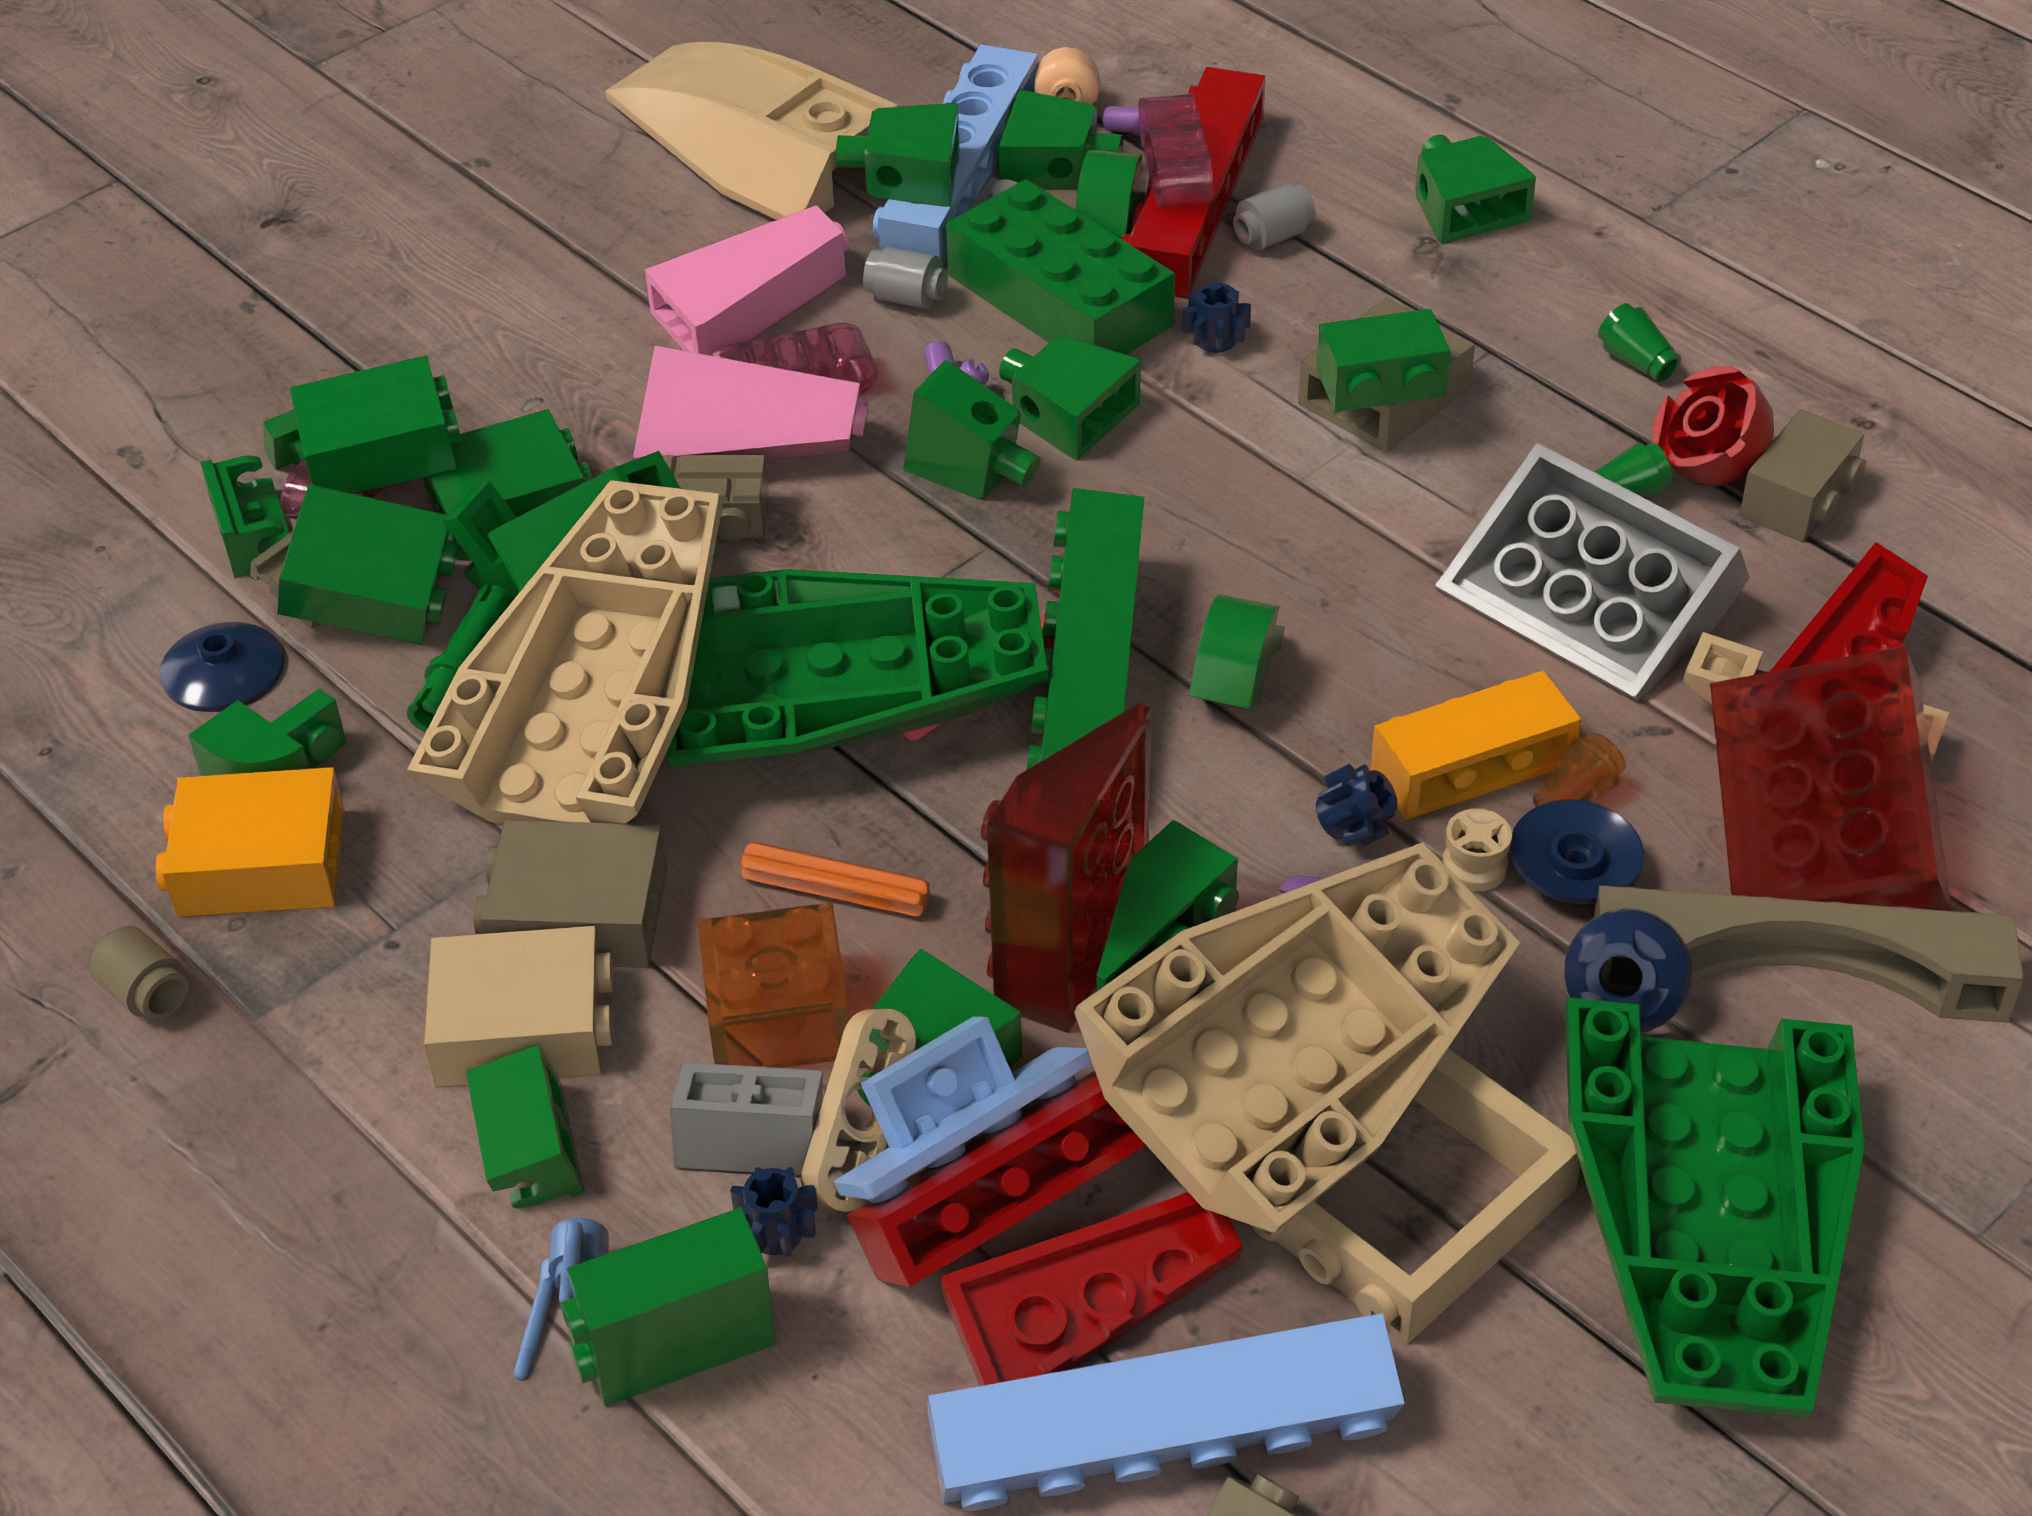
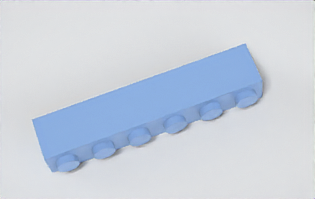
[927,1313,1405,1511]

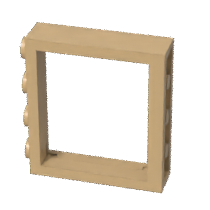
[1250,1048,1581,1345]

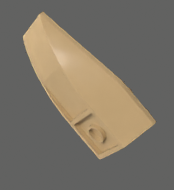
[605,42,901,220]
[407,480,723,825]
[1074,842,1520,1233]

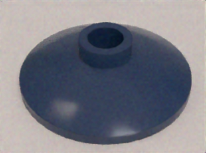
[160,622,284,712]
[1510,800,1644,904]

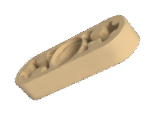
[801,1009,916,1212]

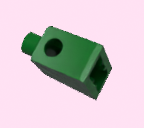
[999,90,1124,190]
[836,103,960,207]
[1415,135,1536,244]
[999,336,1141,460]
[903,360,1041,499]
[857,949,1022,1107]

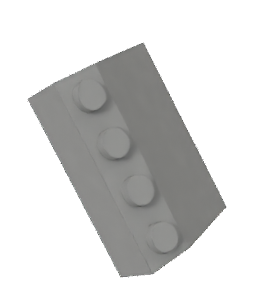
[1435,443,1750,702]

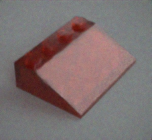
[1710,646,1952,911]
[981,703,1151,1033]

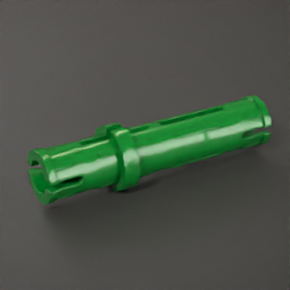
[406,585,514,732]

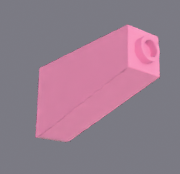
[645,205,849,358]
[633,346,869,460]

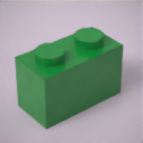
[1317,308,1451,412]

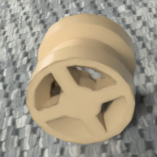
[1442,809,1512,892]

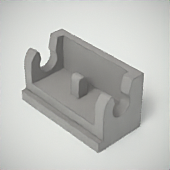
[670,1062,823,1175]

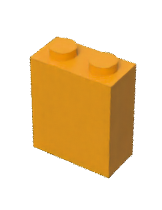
[156,767,345,917]

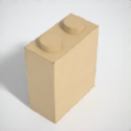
[424,926,614,1087]

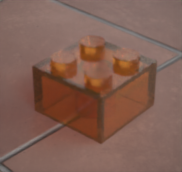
[697,902,850,1068]

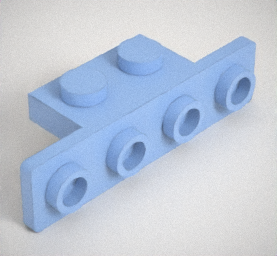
[834,1016,1092,1203]

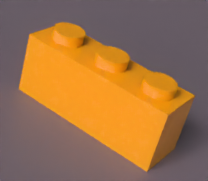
[1370,670,1582,820]

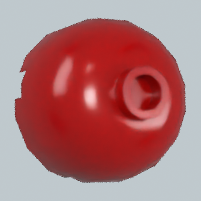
[1652,366,1774,486]

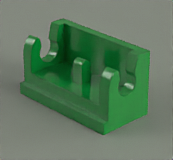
[200,455,290,578]
[466,1044,585,1208]

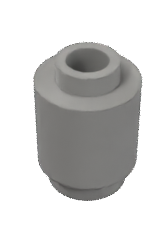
[1233,183,1316,251]
[863,246,948,310]

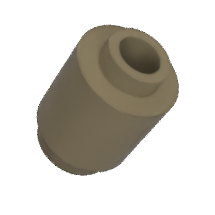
[89,926,189,1020]

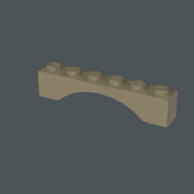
[1594,885,2024,1023]

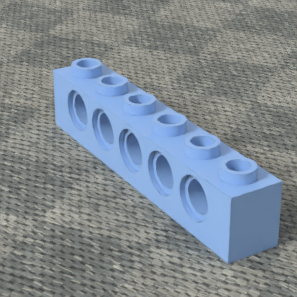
[873,44,1038,268]

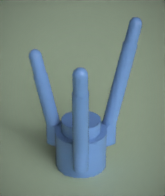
[514,1218,609,1380]

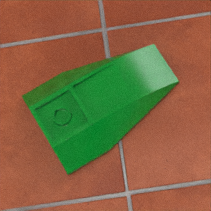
[667,569,1048,767]
[1565,997,1864,1418]

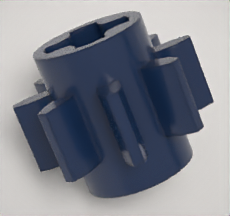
[1182,283,1251,353]
[1316,764,1397,846]
[730,1167,818,1257]

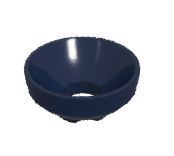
[1564,908,1693,1033]

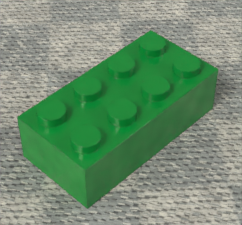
[946,179,1175,355]

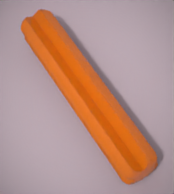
[740,842,930,917]

